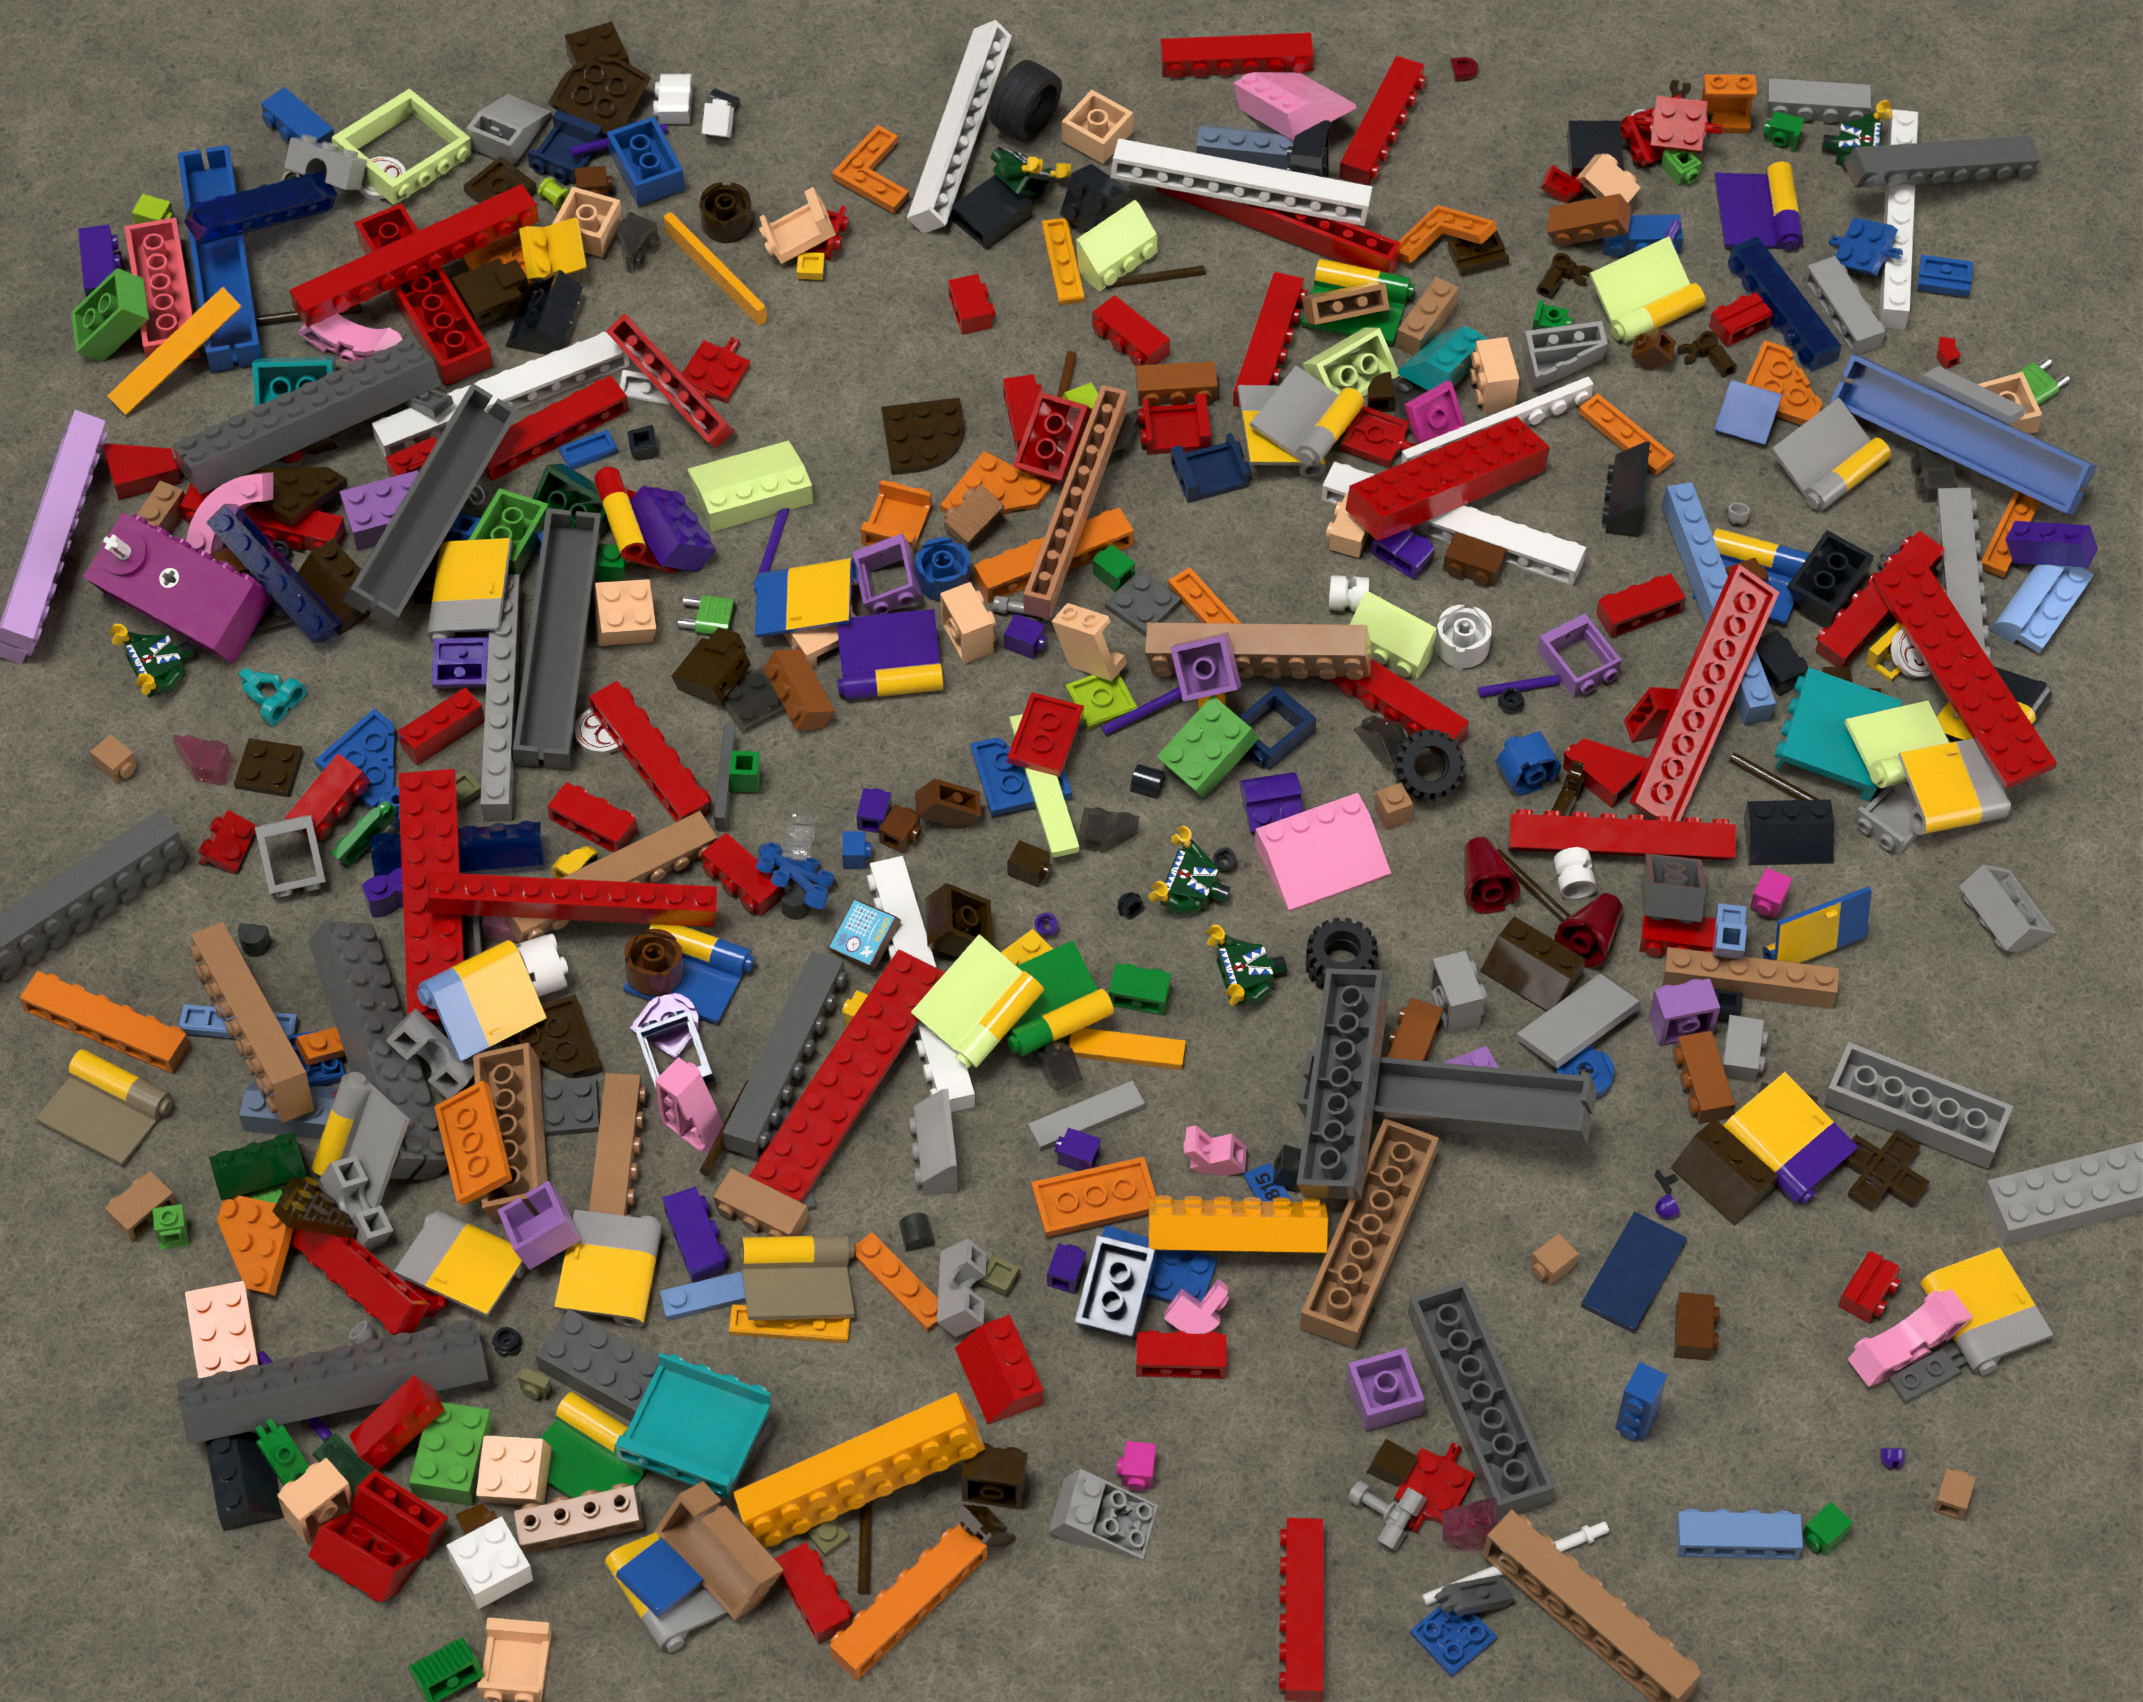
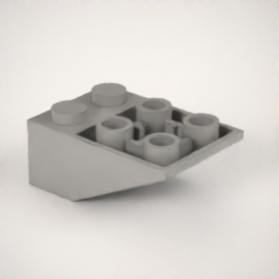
[466,94,552,166]
[1049,1469,1158,1560]

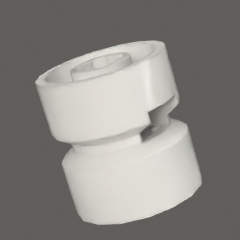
[1329,575,1369,612]
[1554,847,1597,900]

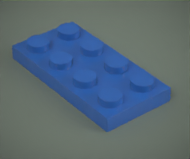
[1102,1225,1218,1304]

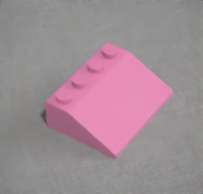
[1233,72,1356,141]
[1255,793,1391,912]

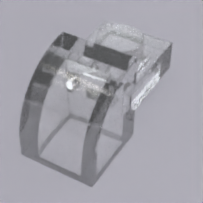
[783,814,817,860]

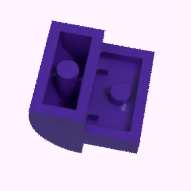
[432,637,489,689]
[1239,772,1304,833]

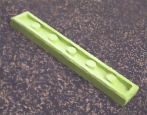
[1009,714,1079,858]

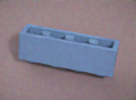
[1675,1509,1803,1560]

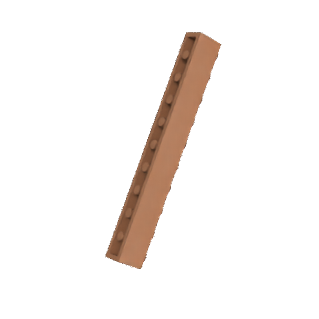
[1023,385,1127,620]

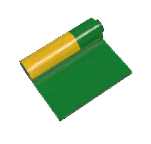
[1301,258,1415,345]
[1007,940,1114,1056]
[540,1392,649,1499]

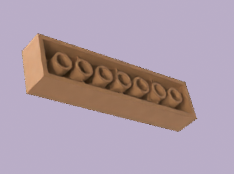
[1145,623,1372,680]
[189,922,314,1123]
[1300,1118,1439,1349]
[1482,1510,1702,1702]

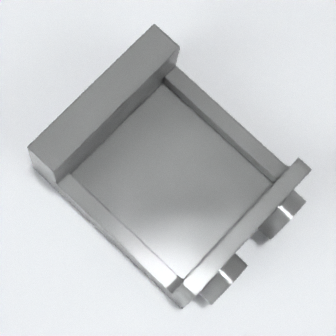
[1854,782,1918,855]

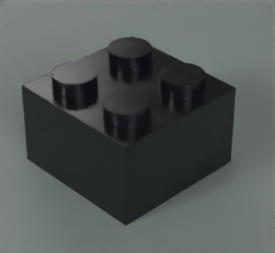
[1060,164,1130,233]

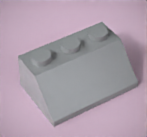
[1959,864,2057,953]
[909,1089,958,1195]

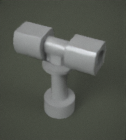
[1348,1480,1427,1551]

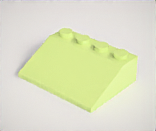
[687,440,813,532]

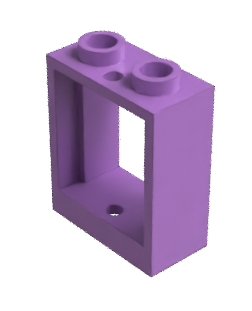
[853,534,923,615]
[1537,614,1622,698]

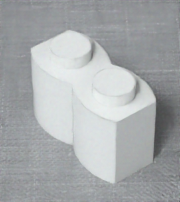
[654,74,693,124]

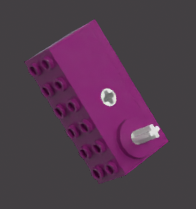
[83,512,272,664]

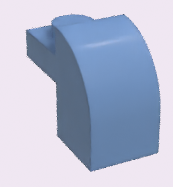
[1712,903,1747,959]

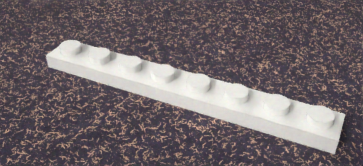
[1401,376,1594,464]

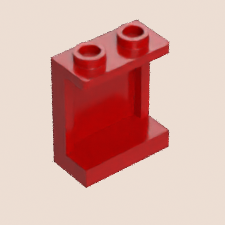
[1620,94,1682,168]
[1137,393,1211,455]

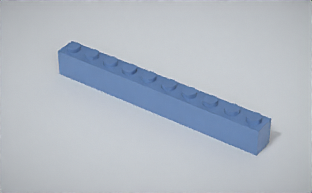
[1661,482,1776,726]

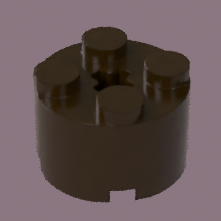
[700,182,753,244]

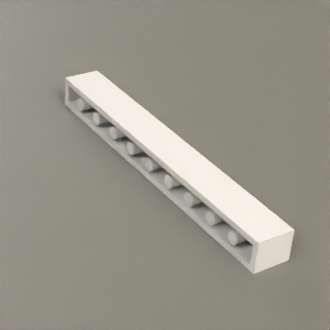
[907,20,1011,233]
[1879,110,1918,330]
[1111,138,1372,226]
[372,332,630,457]
[1321,462,1586,586]
[866,856,975,1112]

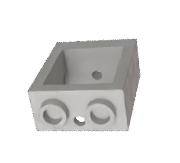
[255,815,326,897]

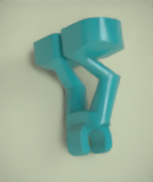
[238,667,307,727]

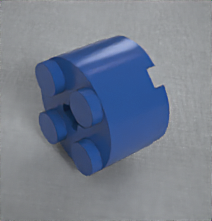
[916,537,970,600]
[1496,731,1561,795]

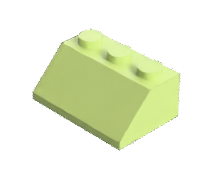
[1076,200,1158,292]
[1302,328,1400,396]
[1350,590,1437,680]

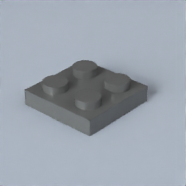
[1105,570,1181,637]
[541,1076,599,1137]

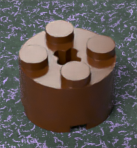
[625,929,683,996]

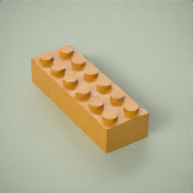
[1148,1195,1328,1253]

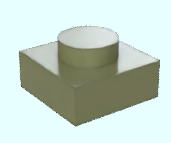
[456,769,481,808]
[980,1255,1020,1296]
[518,1367,552,1400]
[807,1519,850,1557]

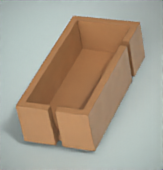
[655,1481,783,1620]

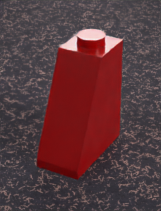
[103,443,182,500]
[1624,687,1678,742]
[1563,738,1648,808]

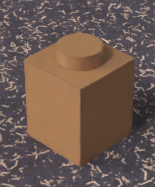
[90,734,137,784]
[1374,783,1413,830]
[1530,1233,1579,1286]
[1933,1468,1976,1521]

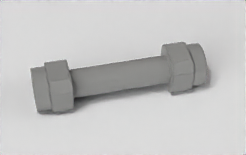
[993,595,1060,622]

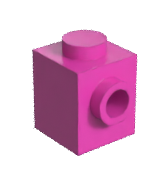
[1750,868,1793,919]
[1116,1441,1156,1491]

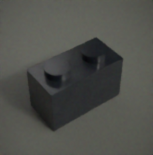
[1755,630,1808,697]

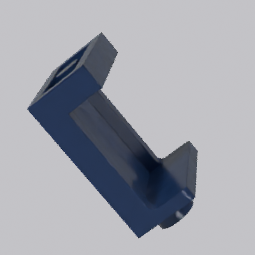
[527,110,603,185]
[1170,433,1252,503]

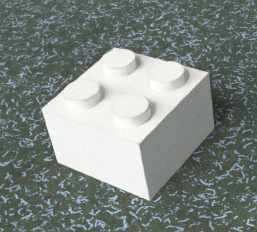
[446,1516,533,1609]

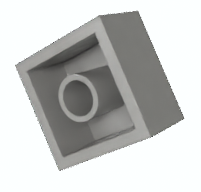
[1429,951,1486,1034]

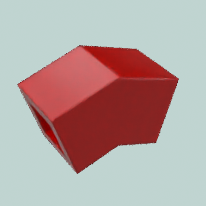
[1936,336,1961,369]

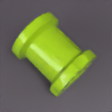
[537,177,570,210]

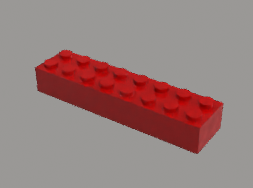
[355,203,493,386]
[1345,416,1550,541]

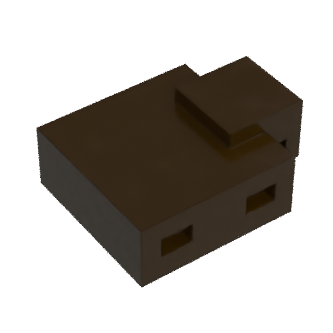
[452,259,529,327]
[671,627,751,703]

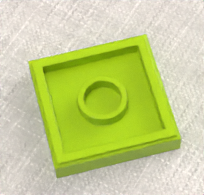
[1065,673,1138,731]

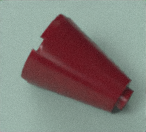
[1464,837,1521,914]
[1554,893,1623,968]

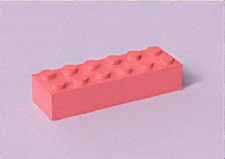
[124,217,201,360]

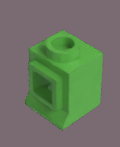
[1661,150,1702,186]
[153,1204,189,1250]

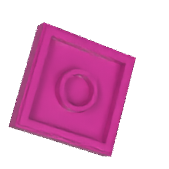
[1404,381,1465,445]

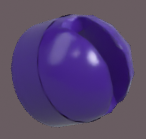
[1034,913,1058,938]
[1655,1193,1680,1220]
[1880,1448,1905,1469]

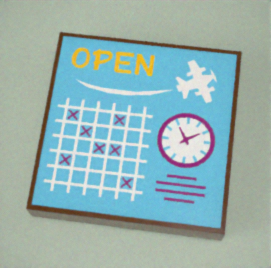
[828,899,901,970]

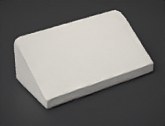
[620,370,670,405]

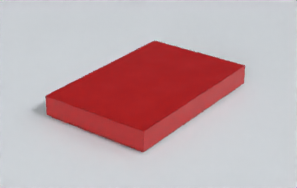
[1007,692,1084,777]

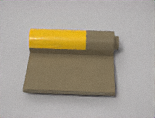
[35,1049,173,1166]
[739,1235,855,1320]

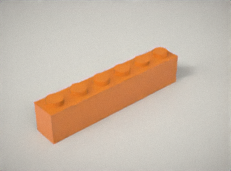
[974,507,1134,603]
[19,971,190,1074]
[829,1524,987,1681]

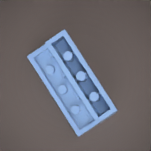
[1990,564,2094,654]

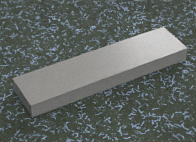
[1922,366,2026,425]
[1028,1080,1145,1151]

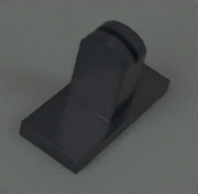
[1654,1169,1678,1194]

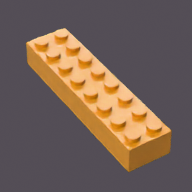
[733,1392,985,1549]

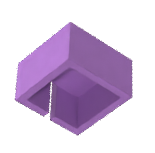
[497,1181,581,1270]

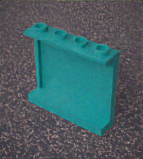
[1773,667,1902,802]
[615,1352,772,1499]

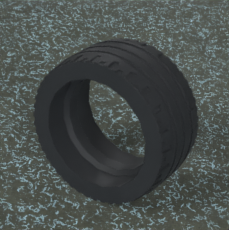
[990,59,1062,142]

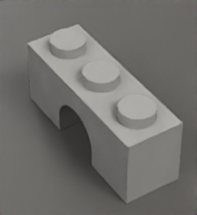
[284,134,367,190]
[386,1008,474,1099]
[320,1155,394,1251]
[937,1238,987,1337]

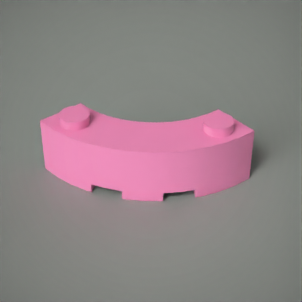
[297,313,403,364]
[186,472,274,554]
[1848,1289,1973,1387]

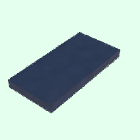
[1581,1211,1687,1334]

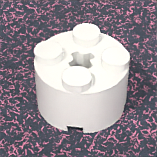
[1435,605,1492,670]
[515,934,568,997]

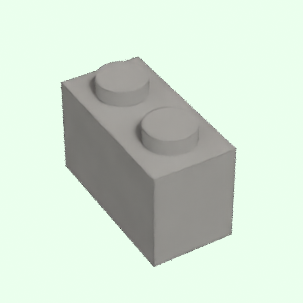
[1722,1015,1768,1083]

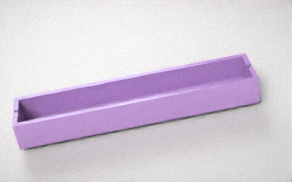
[0,410,107,664]

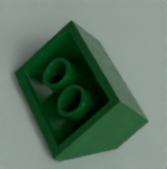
[532,463,611,540]
[209,1133,307,1201]

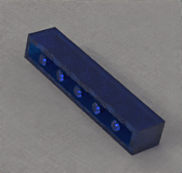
[184,171,337,245]
[1728,236,1842,372]
[206,504,343,643]
[371,821,544,877]

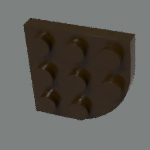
[547,57,652,138]
[881,397,964,475]

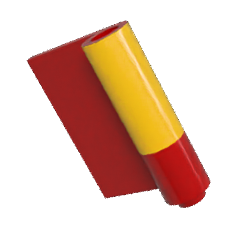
[594,467,678,574]

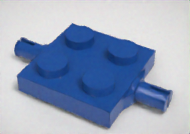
[1829,217,1903,276]

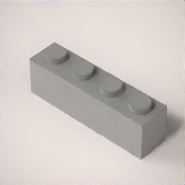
[1766,78,1871,123]
[1805,256,1886,355]

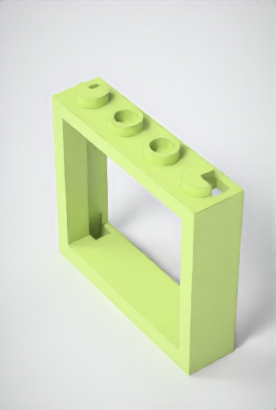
[332,89,471,205]

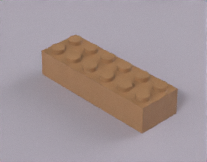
[473,1043,547,1223]

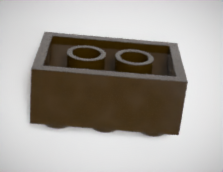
[292,538,371,636]
[1480,916,1586,1012]
[1671,1118,1779,1226]

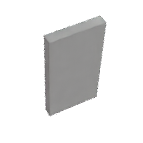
[1517,974,1640,1068]

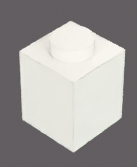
[702,99,734,138]

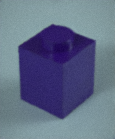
[1004,613,1048,660]
[856,788,891,833]
[1054,1127,1101,1171]
[1047,1243,1086,1294]

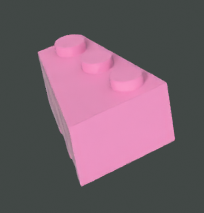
[655,1057,724,1154]

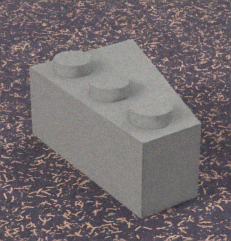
[1521,321,1608,391]

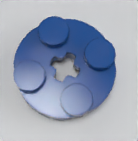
[1556,1045,1614,1099]

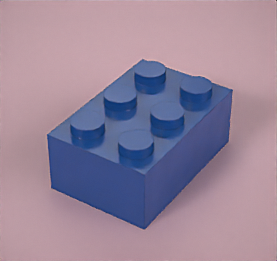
[607,116,685,206]

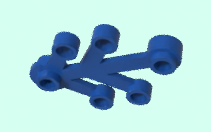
[756,842,835,909]

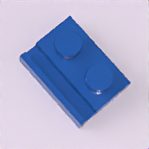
[1917,254,1973,297]

